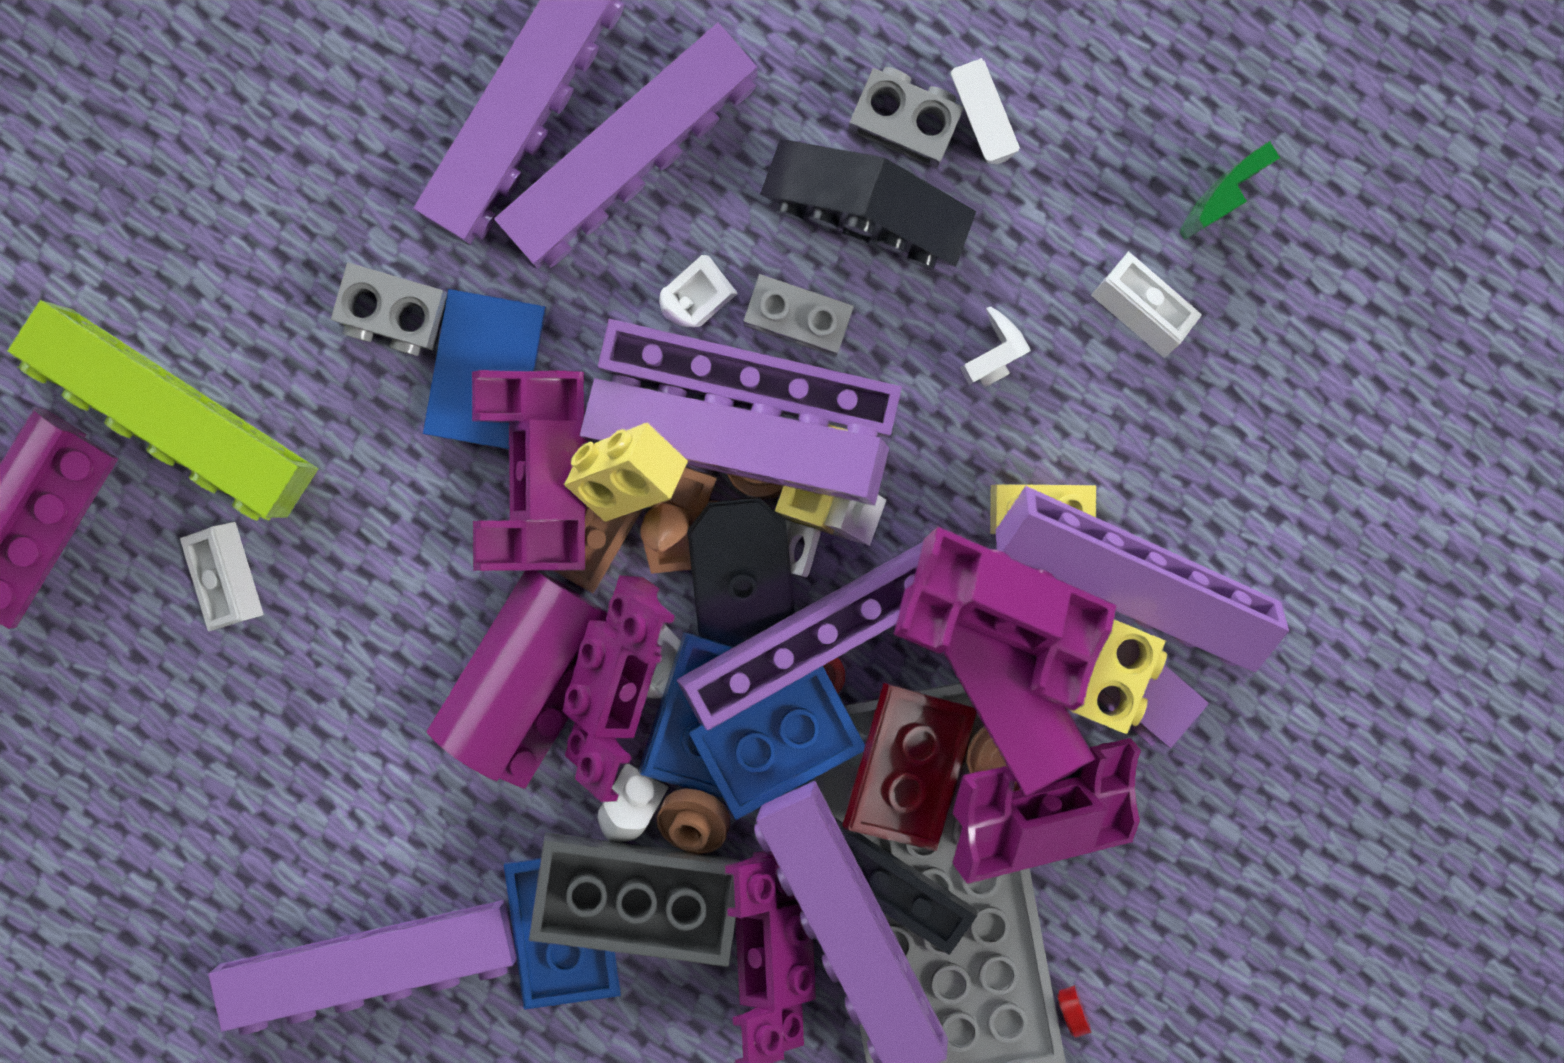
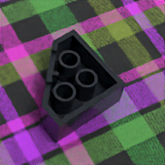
[760,139,977,270]

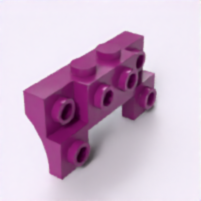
[472,370,588,571]
[894,527,1116,711]
[562,575,675,802]
[952,738,1141,884]
[725,850,816,1063]

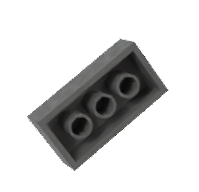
[529,832,740,967]

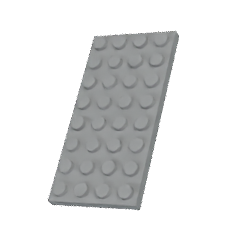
[813,682,1066,1063]

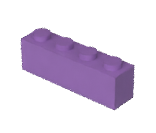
[1097,639,1209,748]

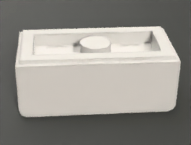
[950,58,1020,164]
[1091,251,1202,358]
[180,522,264,632]

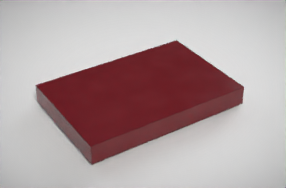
[842,683,977,851]

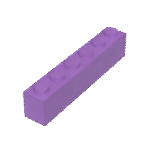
[413,0,625,245]
[494,22,758,269]
[597,319,902,438]
[580,375,889,506]
[995,486,1289,673]
[676,541,924,731]
[754,781,948,1063]
[208,900,517,1035]

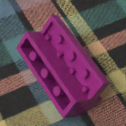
[0,407,119,629]
[426,570,608,789]
[943,622,1095,798]

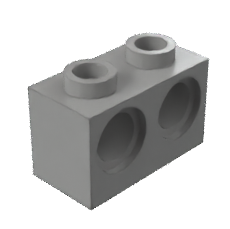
[848,67,964,169]
[330,262,447,356]
[743,274,854,357]

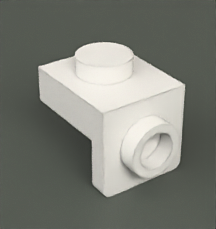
[824,495,886,546]

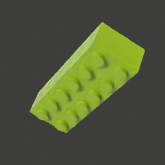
[7,300,319,521]

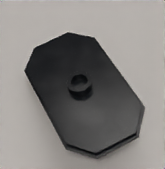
[687,497,795,647]

